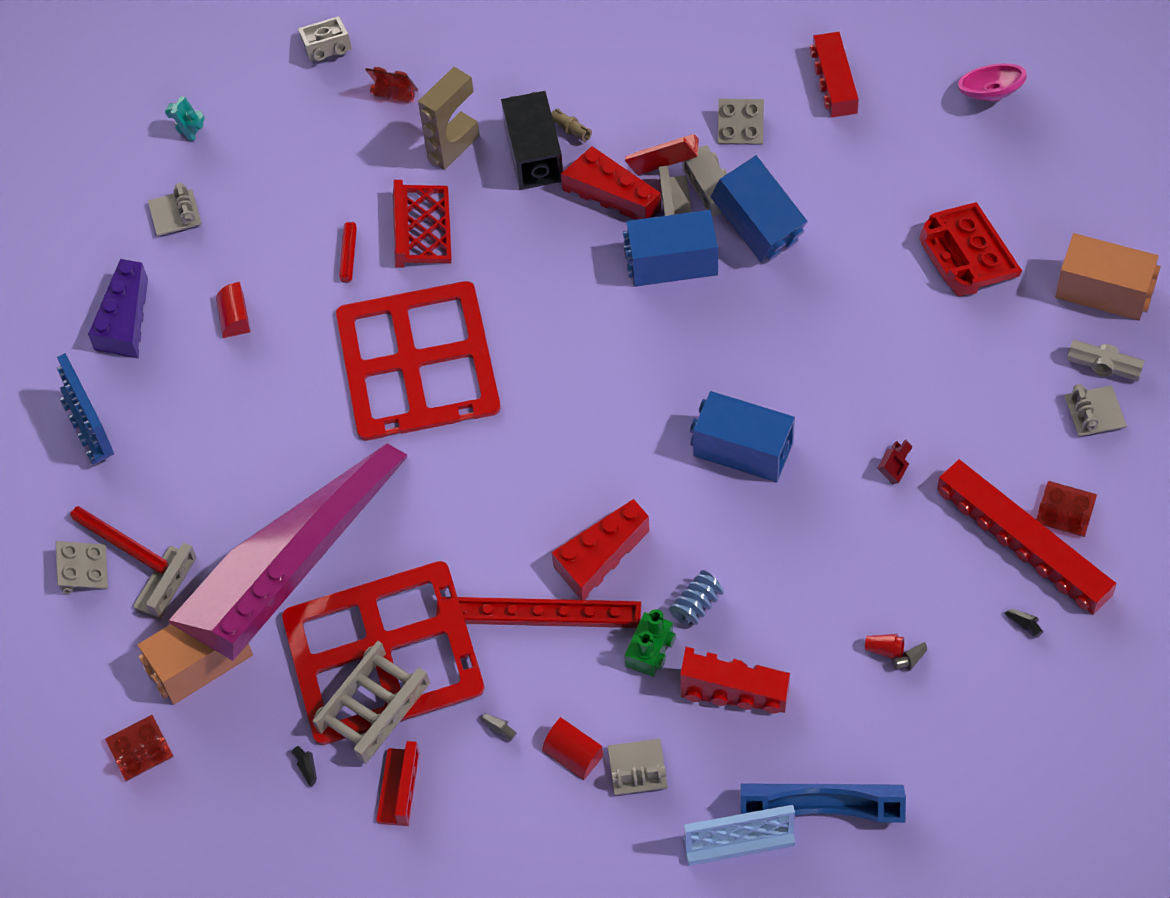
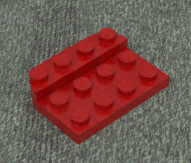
[919,202,1022,296]

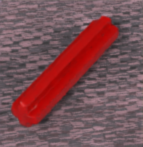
[339,222,357,282]

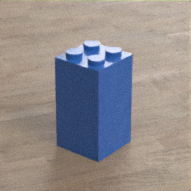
[710,155,808,262]
[623,210,718,287]
[690,391,795,482]

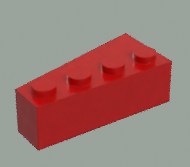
[561,146,661,220]
[552,499,650,600]

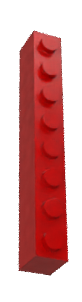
[937,459,1117,615]

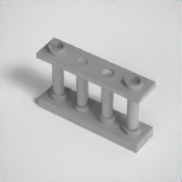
[313,641,430,764]

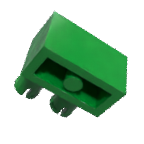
[624,609,676,677]

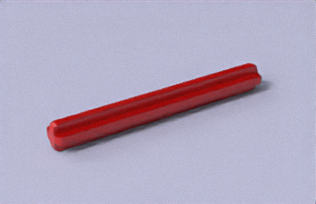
[70,506,169,574]

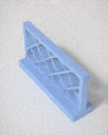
[683,805,795,866]

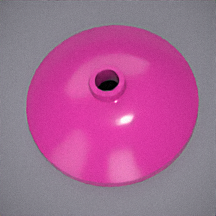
[958,63,1027,102]

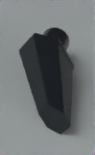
[1004,609,1044,638]
[291,746,317,787]

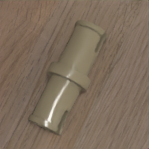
[551,108,592,142]

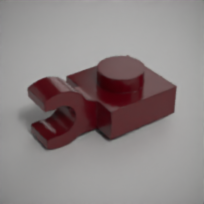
[877,440,912,484]

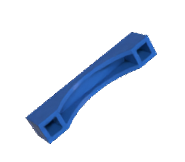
[740,783,906,823]

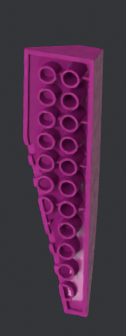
[169,443,407,661]

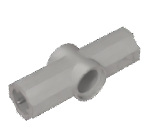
[1067,339,1145,381]

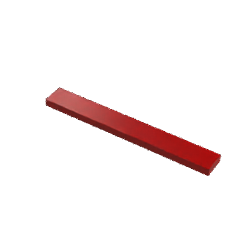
[436,597,642,628]

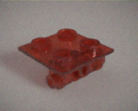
[365,67,418,102]
[1036,481,1097,537]
[105,715,174,781]

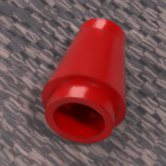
[865,634,905,659]

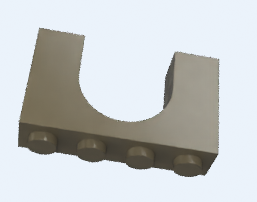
[418,67,480,170]

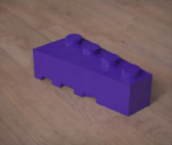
[88,259,148,358]

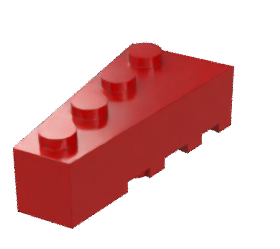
[680,646,790,714]

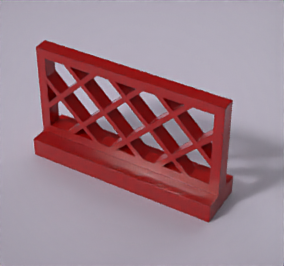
[393,179,452,268]

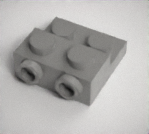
[298,16,352,62]

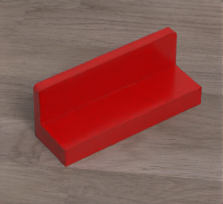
[625,134,699,176]
[377,741,420,826]

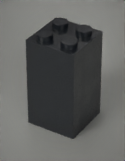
[501,91,563,190]

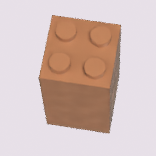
[1055,233,1161,321]
[137,624,253,705]

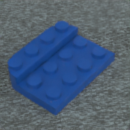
[56,353,114,465]

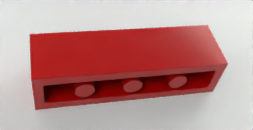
[809,31,859,118]

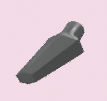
[893,642,927,671]
[481,713,517,741]

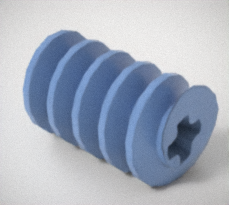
[669,570,724,625]

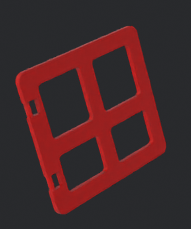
[336,281,501,441]
[282,561,485,745]

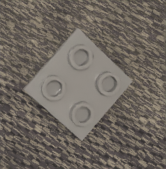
[718,99,764,144]
[148,183,202,237]
[1064,384,1127,436]
[56,541,108,594]
[608,739,668,795]

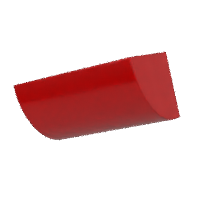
[216,282,250,338]
[542,717,603,780]

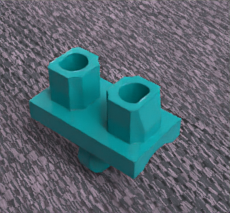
[165,97,205,141]

